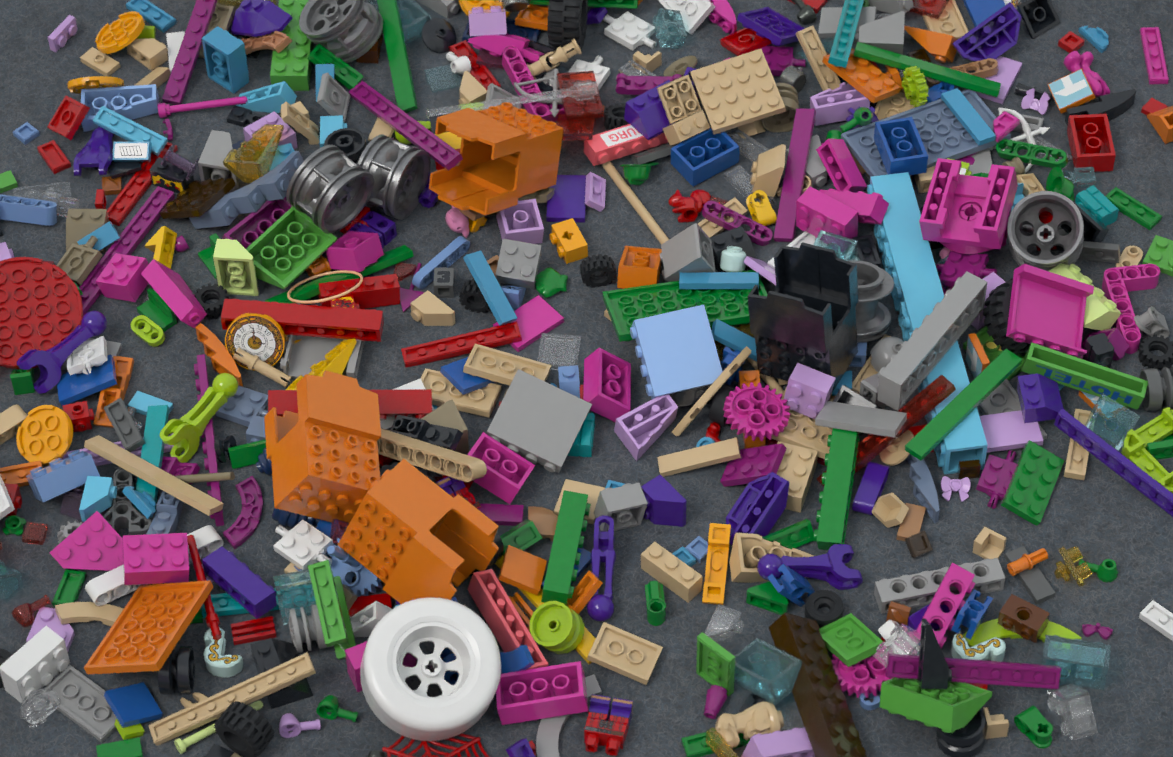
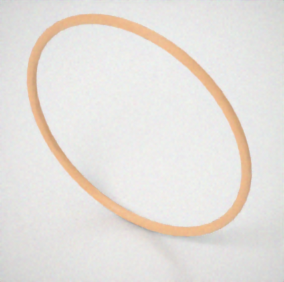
[287,270,363,304]

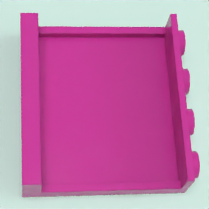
[1006,264,1094,358]

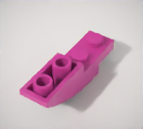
[709,0,737,34]
[468,34,544,63]

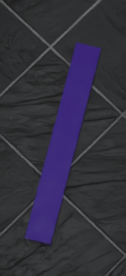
[1054,409,1173,517]

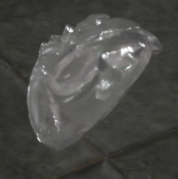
[18,689,61,728]

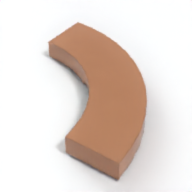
[241,31,292,55]

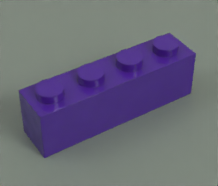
[202,546,277,619]

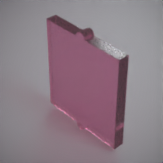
[476,48,510,69]

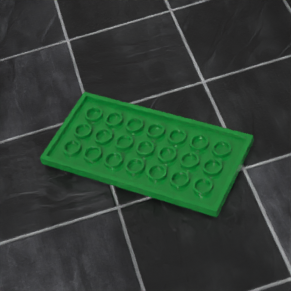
[602,270,768,342]

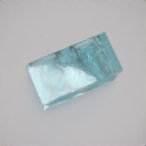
[653,8,687,49]

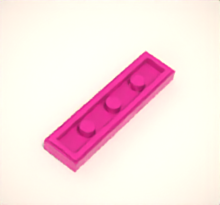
[1140,27,1169,84]

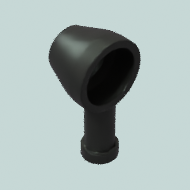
[791,0,817,25]

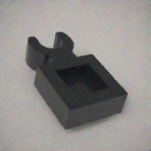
[227,105,262,127]

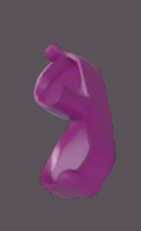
[163,118,173,141]
[1082,623,1113,640]

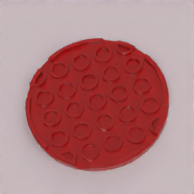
[0,257,83,369]

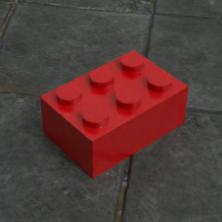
[1067,114,1116,173]

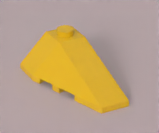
[286,338,357,390]

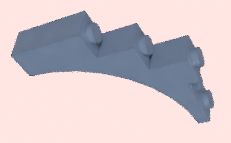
[189,151,304,229]

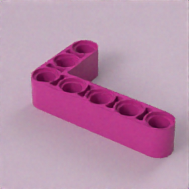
[502,45,583,122]
[1102,264,1160,354]

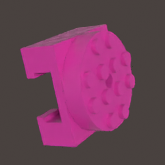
[919,158,1018,254]

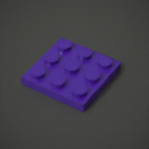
[737,7,805,46]

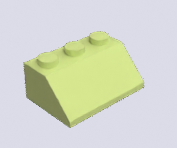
[213,239,259,296]

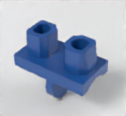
[721,346,745,385]

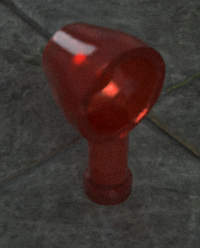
[12,594,52,627]

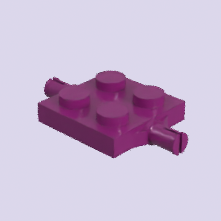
[760,46,806,76]
[935,251,997,286]
[976,450,1017,509]

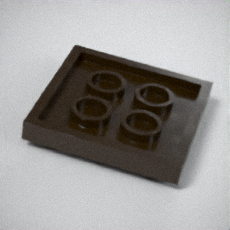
[160,178,236,219]

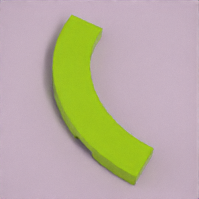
[963,619,1082,654]

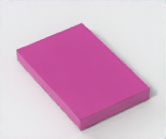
[493,295,564,352]

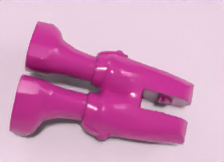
[1064,51,1110,97]

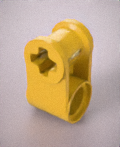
[746,190,777,227]

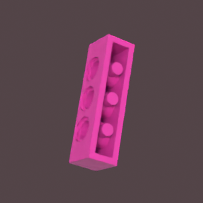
[911,563,975,648]

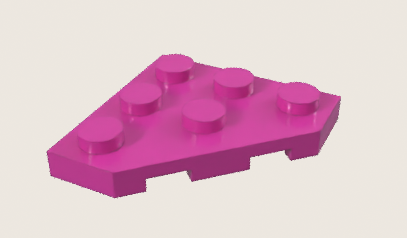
[49,511,123,571]

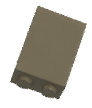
[421,399,469,454]

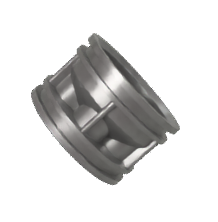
[299,0,383,63]
[357,134,431,220]
[286,145,374,234]
[1007,191,1084,271]

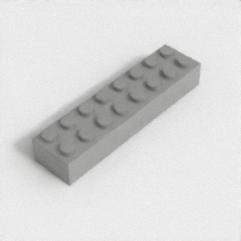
[877,271,987,411]

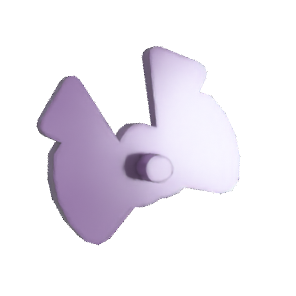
[1021,88,1050,115]
[941,476,971,502]

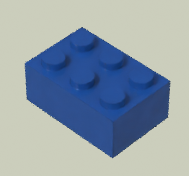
[874,117,928,175]
[671,127,739,186]

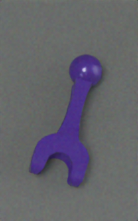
[17,311,107,394]
[587,515,616,622]
[757,544,863,590]

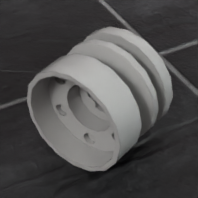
[288,604,334,654]

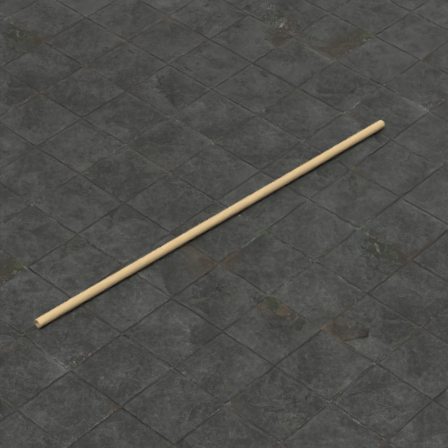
[568,115,784,395]

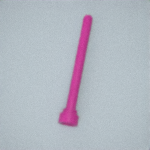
[158,96,248,118]

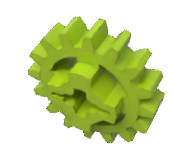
[902,66,929,107]

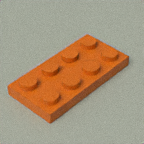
[822,48,901,103]

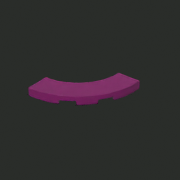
[223,475,263,549]

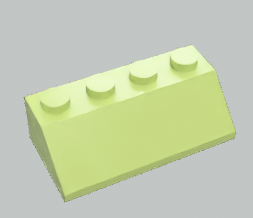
[1049,263,1121,331]

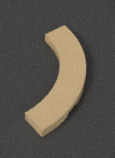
[672,346,752,437]
[55,602,123,626]

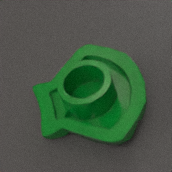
[535,267,568,298]

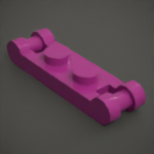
[615,73,683,95]

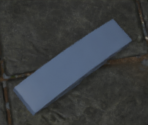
[906,454,940,523]

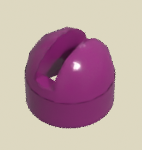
[175,235,189,252]

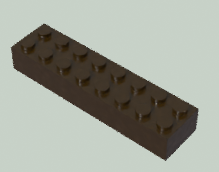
[768,613,867,757]

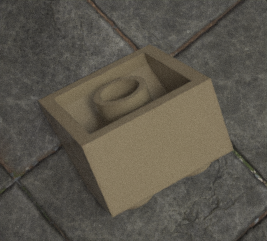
[66,209,109,253]

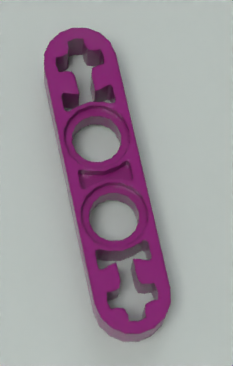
[702,201,773,246]

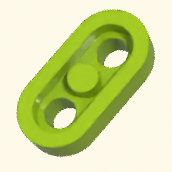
[131,315,165,347]

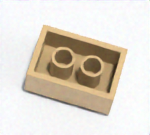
[777,441,818,513]

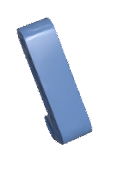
[0,194,57,226]

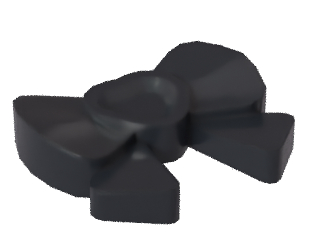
[214,435,237,463]

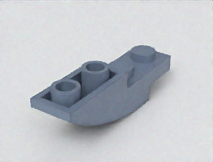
[146,491,184,535]

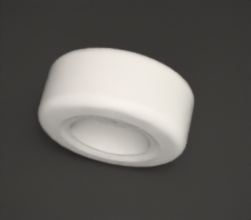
[360,597,501,741]

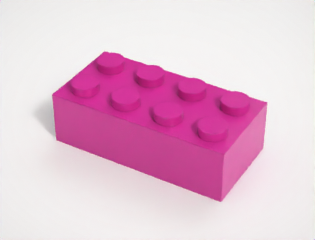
[496,661,588,725]

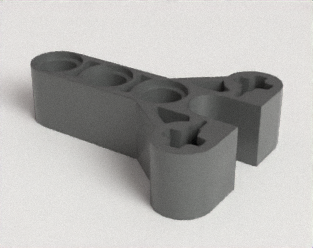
[103,468,152,535]

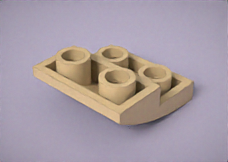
[657,75,701,124]

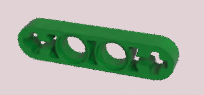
[996,139,1068,169]

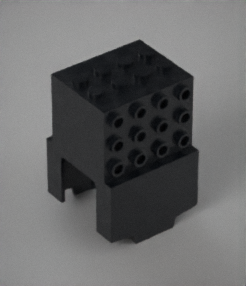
[747,242,859,392]

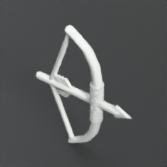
[990,108,1050,174]

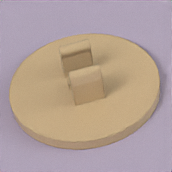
[880,428,914,466]

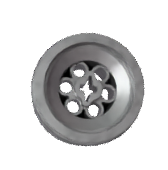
[849,260,894,342]

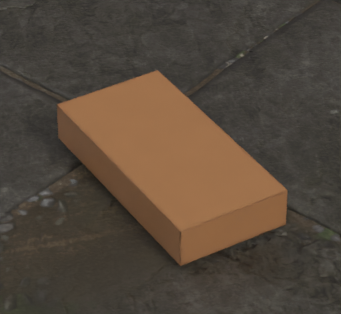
[896,503,926,541]

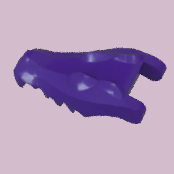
[74,126,114,176]

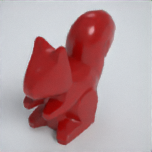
[668,189,711,222]

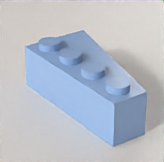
[81,84,159,132]

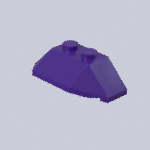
[231,0,292,37]
[952,2,1022,62]
[726,472,790,546]

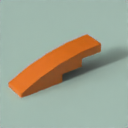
[195,323,243,387]
[93,356,134,428]

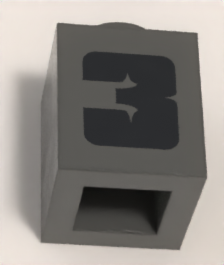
[433,267,455,298]

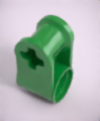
[1014,706,1053,749]

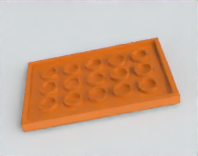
[84,580,213,674]

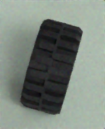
[547,0,588,50]
[983,278,1031,356]

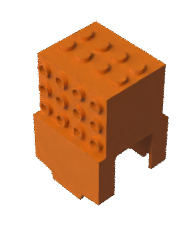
[429,102,563,216]
[264,371,381,526]
[338,459,499,604]

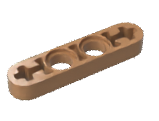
[927,58,998,88]

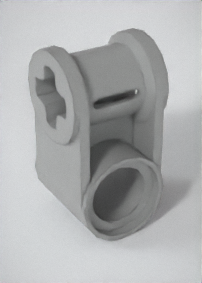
[1134,306,1170,339]

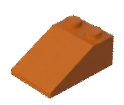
[617,246,662,289]

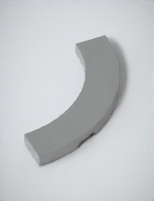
[536,674,602,757]

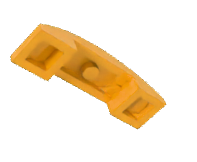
[702,523,731,605]

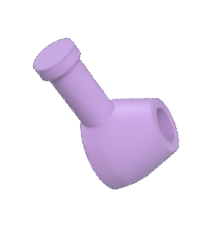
[279,713,321,738]

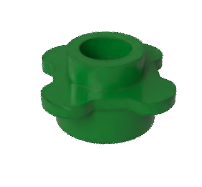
[3,515,26,536]

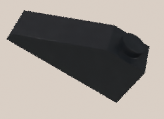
[917,619,952,689]

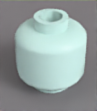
[720,246,747,272]

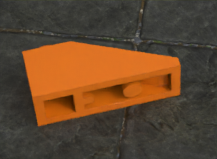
[904,26,957,63]

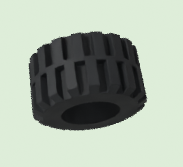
[214,701,275,757]

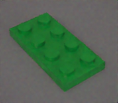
[1001,440,1064,526]

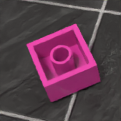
[326,231,384,273]
[95,253,149,302]

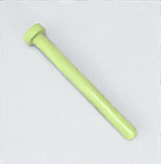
[174,701,263,754]

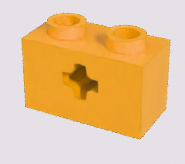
[549,218,588,264]

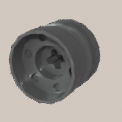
[1139,366,1173,411]

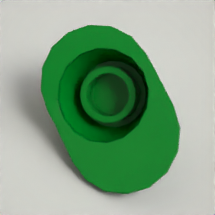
[619,162,659,185]
[1046,166,1074,202]

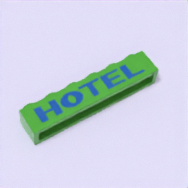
[1021,342,1148,410]

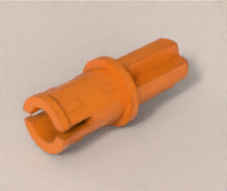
[1007,548,1048,576]

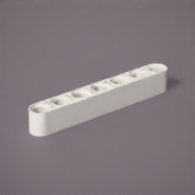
[85,525,224,606]

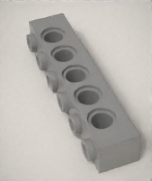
[874,558,1005,614]

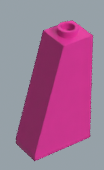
[141,259,207,328]

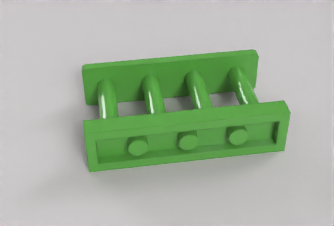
[308,560,356,660]

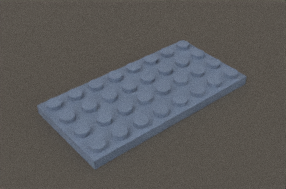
[841,89,1011,177]

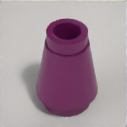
[704,685,728,719]

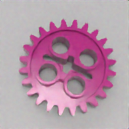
[723,382,790,441]
[832,645,894,698]

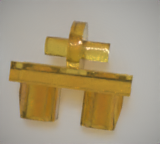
[1054,546,1093,587]

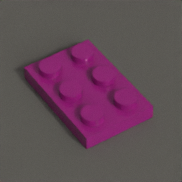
[720,443,787,487]

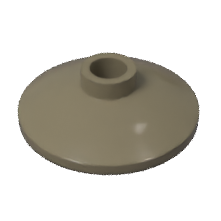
[664,56,698,76]

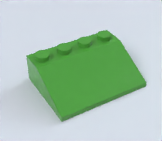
[246,206,337,289]
[880,678,992,733]

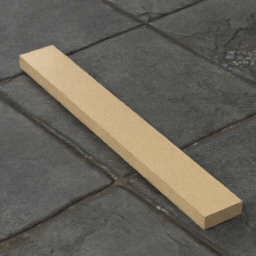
[84,435,224,516]
[148,653,316,746]

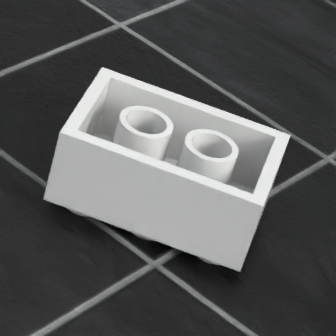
[0,626,70,704]

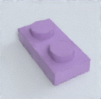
[48,15,78,52]
[585,172,606,212]

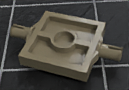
[56,236,103,285]

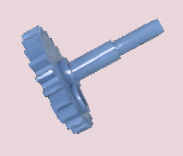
[327,538,382,597]

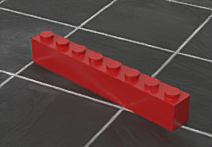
[221,299,384,342]
[268,389,432,420]

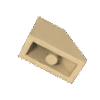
[126,38,169,71]
[459,71,487,108]
[410,290,456,326]

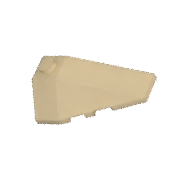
[729,533,814,583]

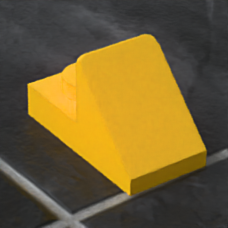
[145,226,177,269]

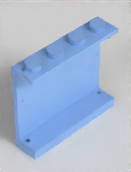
[630,305,723,399]

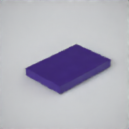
[546,175,586,223]

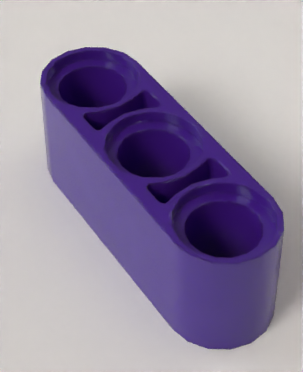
[852,461,890,516]

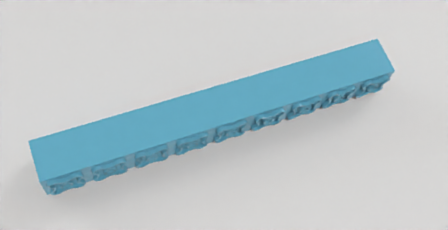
[867,172,988,474]

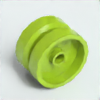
[530,601,584,654]

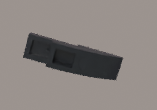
[1065,89,1136,126]
[390,415,463,451]

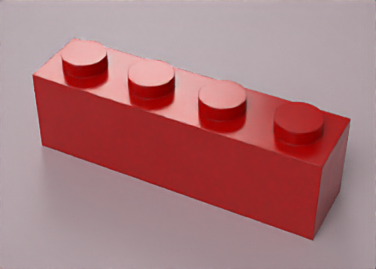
[318,274,400,309]

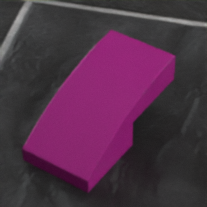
[161,457,200,484]

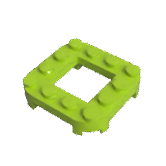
[1121,407,1173,493]

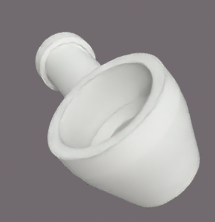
[446,52,471,75]

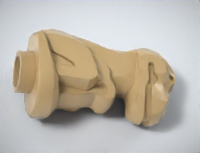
[714,702,784,749]

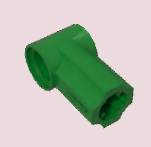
[645,581,666,626]

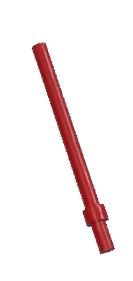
[187,535,222,640]

